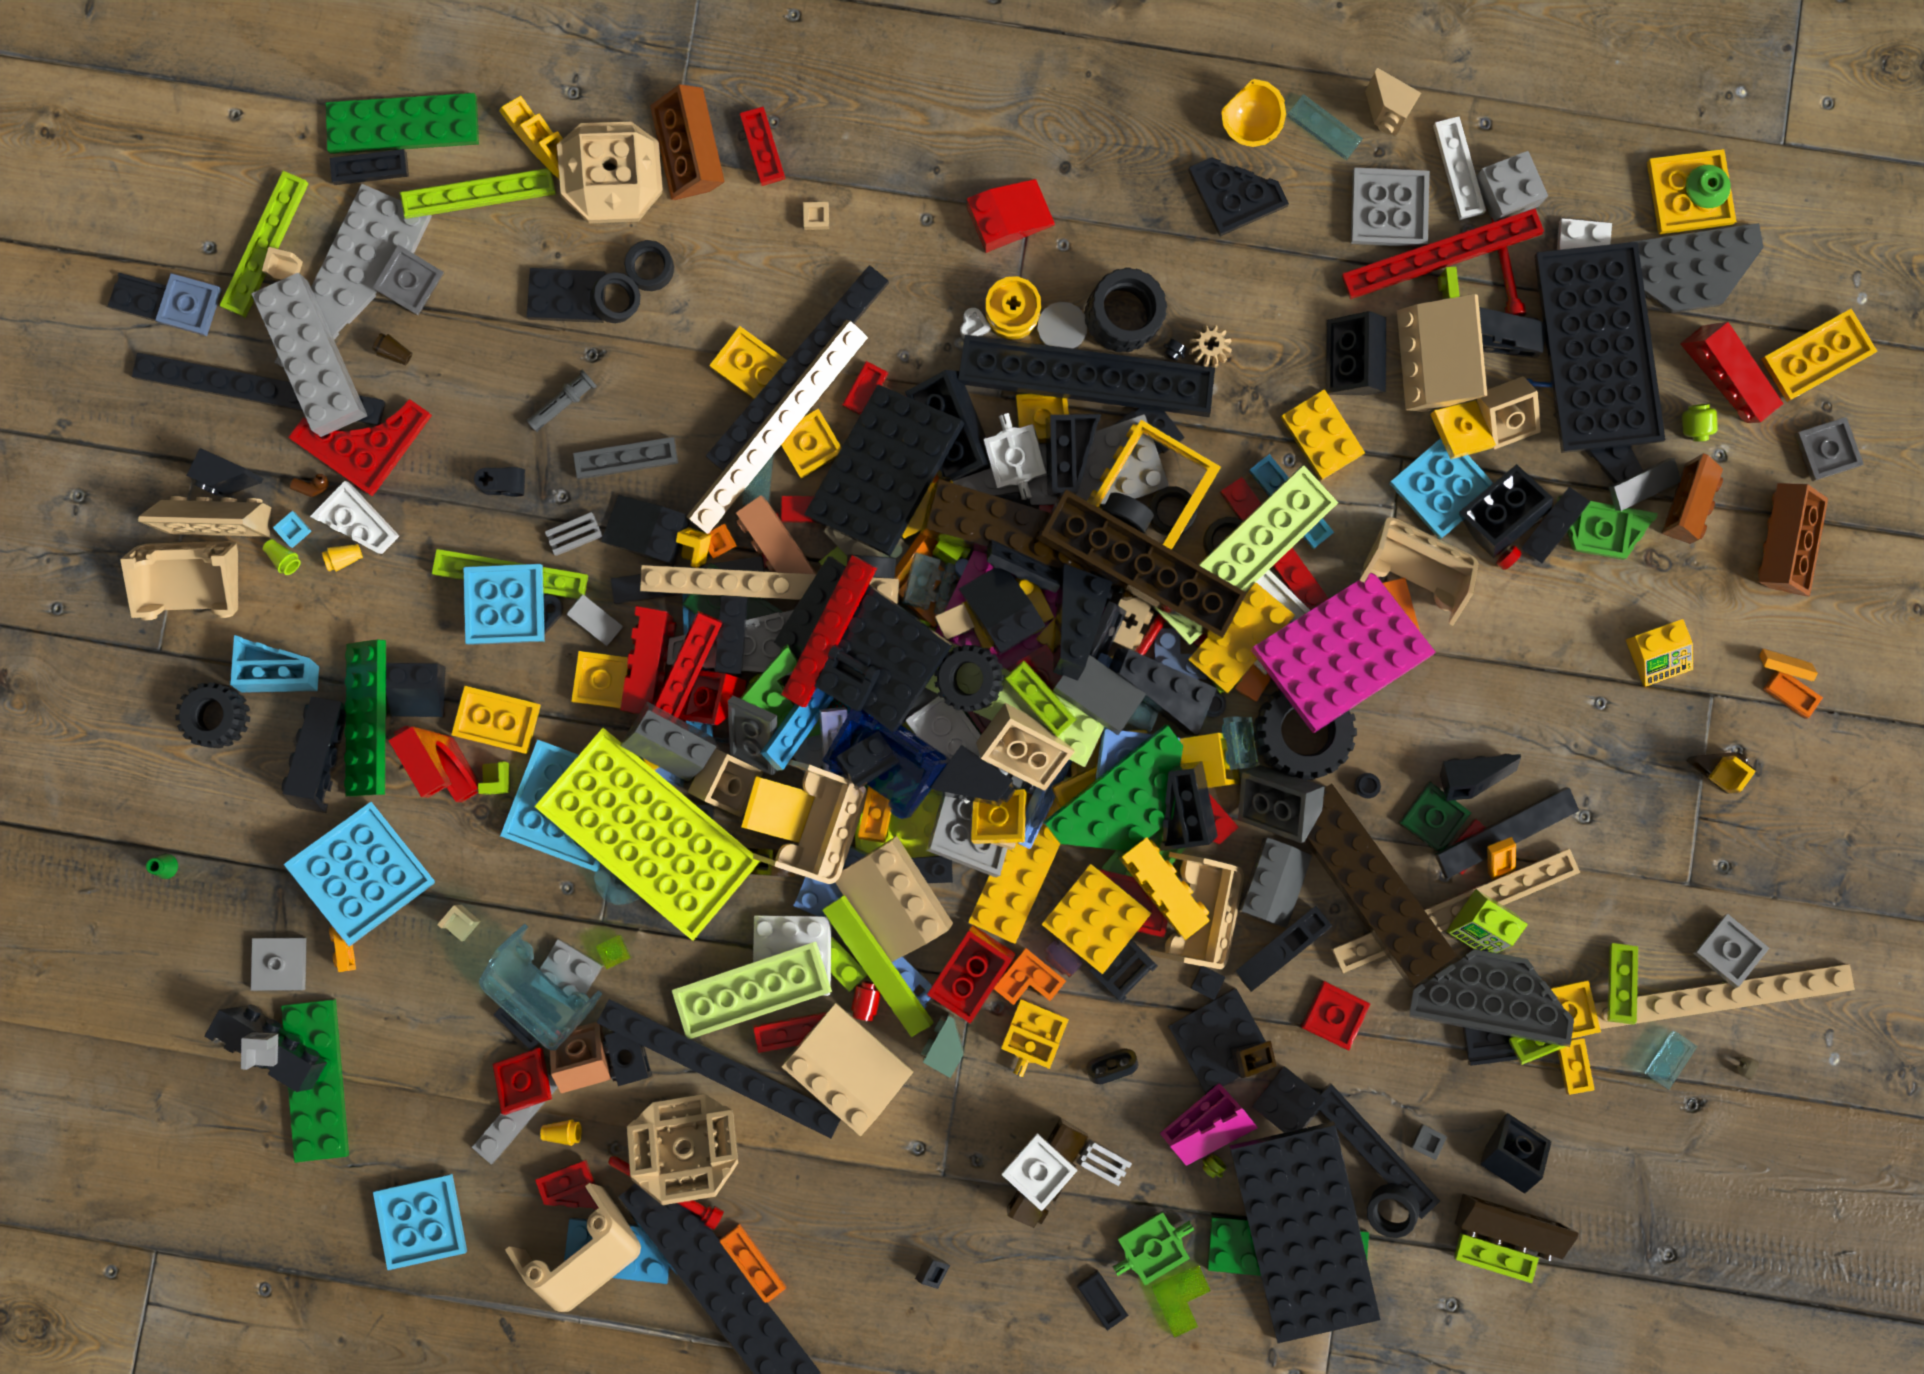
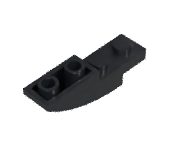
[1234,906,1332,992]

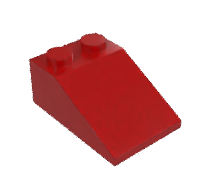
[967,179,1055,253]
[927,925,1016,1024]

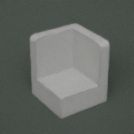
[241,1032,278,1070]

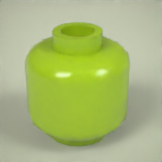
[1682,404,1718,442]

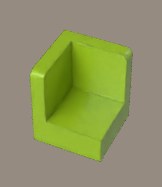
[478,761,510,795]

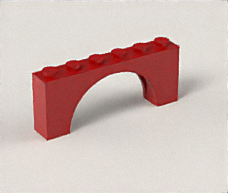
[388,725,480,803]

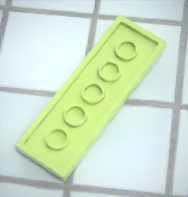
[672,942,832,1039]

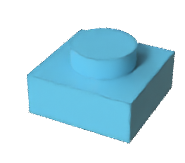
[273,511,312,548]

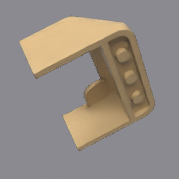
[1360,517,1479,626]
[753,759,867,884]
[1149,852,1244,969]
[505,1183,641,1312]

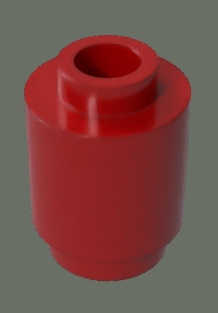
[851,981,881,1021]

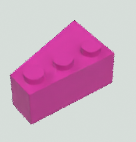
[1160,1083,1258,1166]

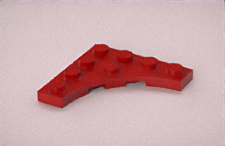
[288,399,432,497]

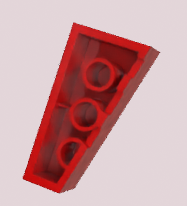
[1680,322,1784,423]
[620,606,676,715]

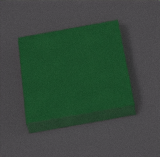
[1398,782,1472,852]

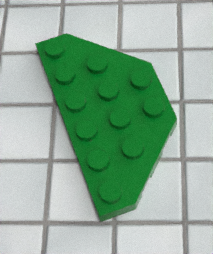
[1043,724,1183,851]

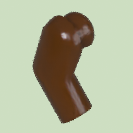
[290,474,329,497]

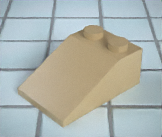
[976,703,1075,791]

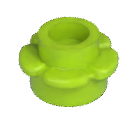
[1202,1153,1227,1178]

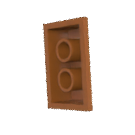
[1661,453,1723,544]

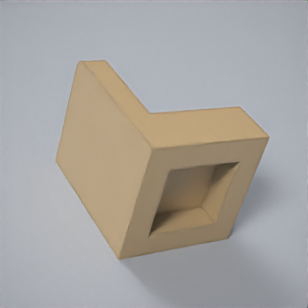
[262,247,303,281]
[935,603,974,640]
[437,905,481,941]

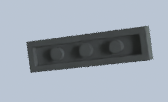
[573,437,679,480]

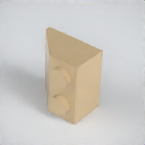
[1365,68,1421,137]
[1477,376,1541,450]
[688,748,764,818]

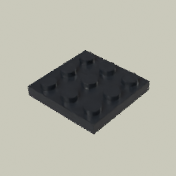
[1168,988,1266,1094]

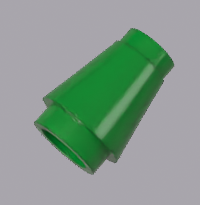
[146,853,178,879]

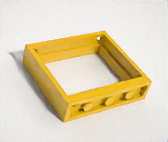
[1087,420,1221,549]

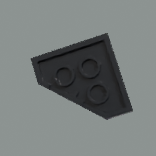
[1188,157,1289,237]

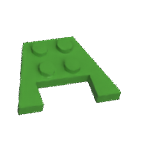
[740,644,830,738]

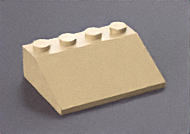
[1397,294,1487,413]
[138,496,271,537]
[835,836,953,962]
[782,1003,914,1136]

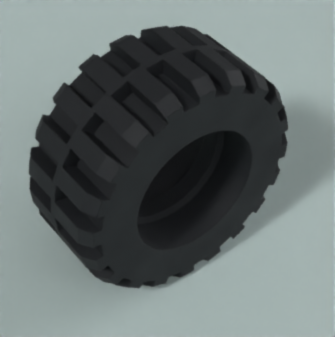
[1254,689,1357,780]

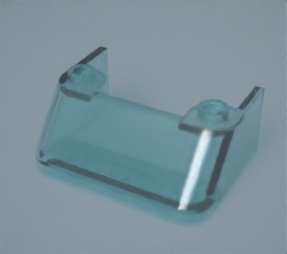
[479,923,602,1050]

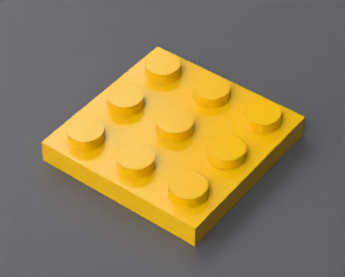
[1647,149,1736,234]
[1042,864,1151,974]

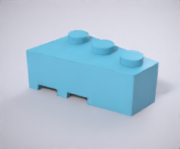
[230,635,319,693]

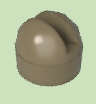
[1736,1057,1759,1080]

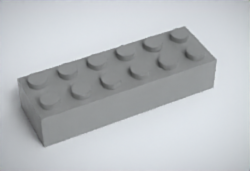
[251,273,367,437]

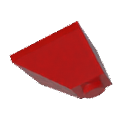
[678,670,747,725]

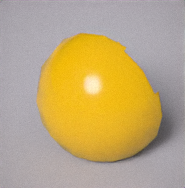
[1221,79,1286,147]

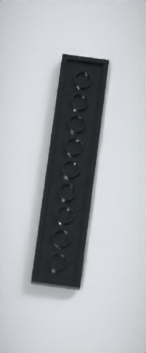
[958,335,1215,417]
[617,1183,821,1374]

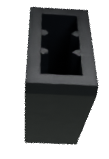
[931,745,1015,806]

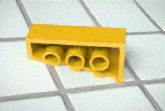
[1118,837,1210,940]

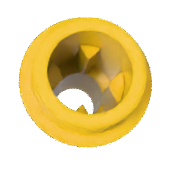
[322,544,363,572]
[540,1119,582,1146]

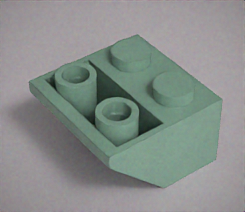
[921,1012,964,1078]

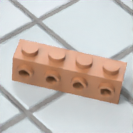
[736,495,817,575]

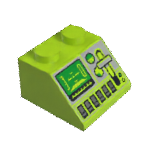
[1446,889,1528,953]

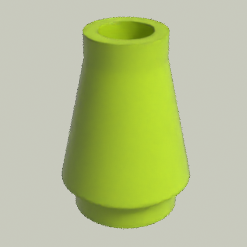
[263,539,301,575]

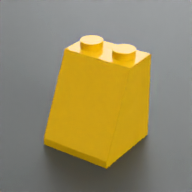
[1180,733,1241,788]
[742,777,815,843]

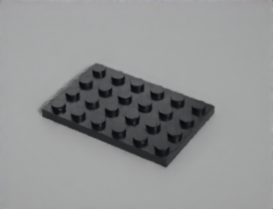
[804,385,964,556]
[774,556,952,732]

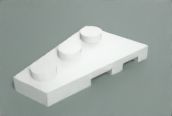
[310,481,399,554]

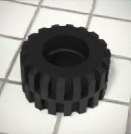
[934,645,1005,712]
[175,682,250,749]

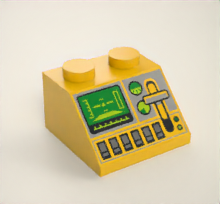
[1625,619,1693,687]

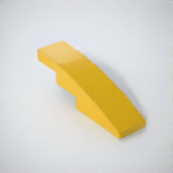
[499,96,563,180]

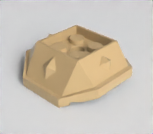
[557,122,663,223]
[627,1094,739,1205]

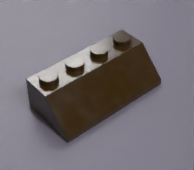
[1007,1117,1088,1228]
[1455,1193,1579,1261]

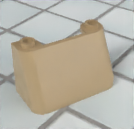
[120,541,238,620]

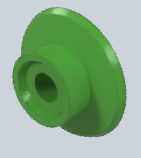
[1686,165,1731,208]

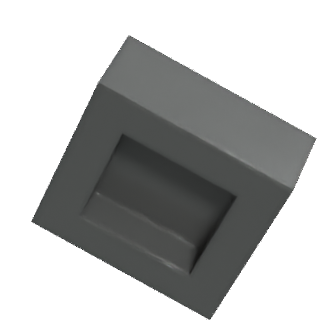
[1410,1124,1447,1160]

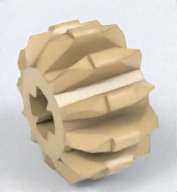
[1189,325,1232,368]

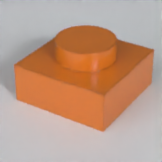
[708,524,737,559]

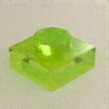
[596,935,632,970]

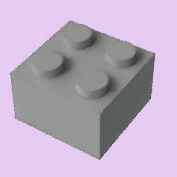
[1476,151,1548,222]

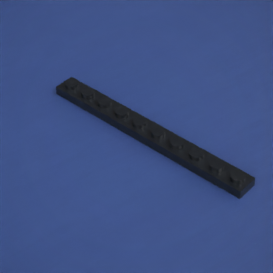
[706,265,889,471]
[132,353,385,426]
[597,999,841,1139]

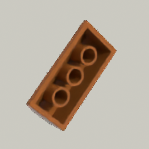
[650,84,725,200]
[1758,483,1828,596]

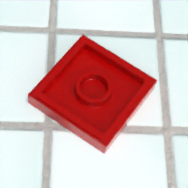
[1301,980,1371,1051]
[492,1048,552,1115]

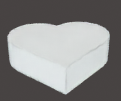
[960,308,991,339]

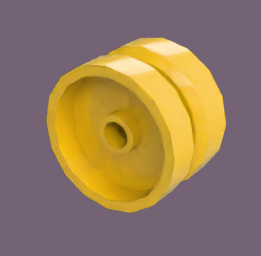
[985,276,1041,340]

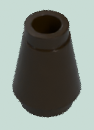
[372,333,413,366]

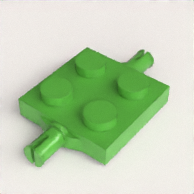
[1112,1211,1194,1285]

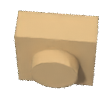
[803,202,829,230]

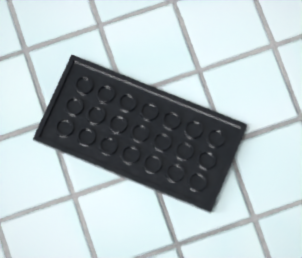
[1534,242,1666,453]
[1230,1121,1381,1343]

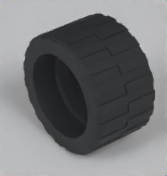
[1084,267,1167,353]

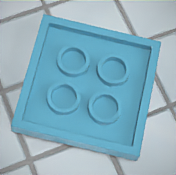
[1389,438,1493,539]
[464,564,545,645]
[373,1174,467,1270]

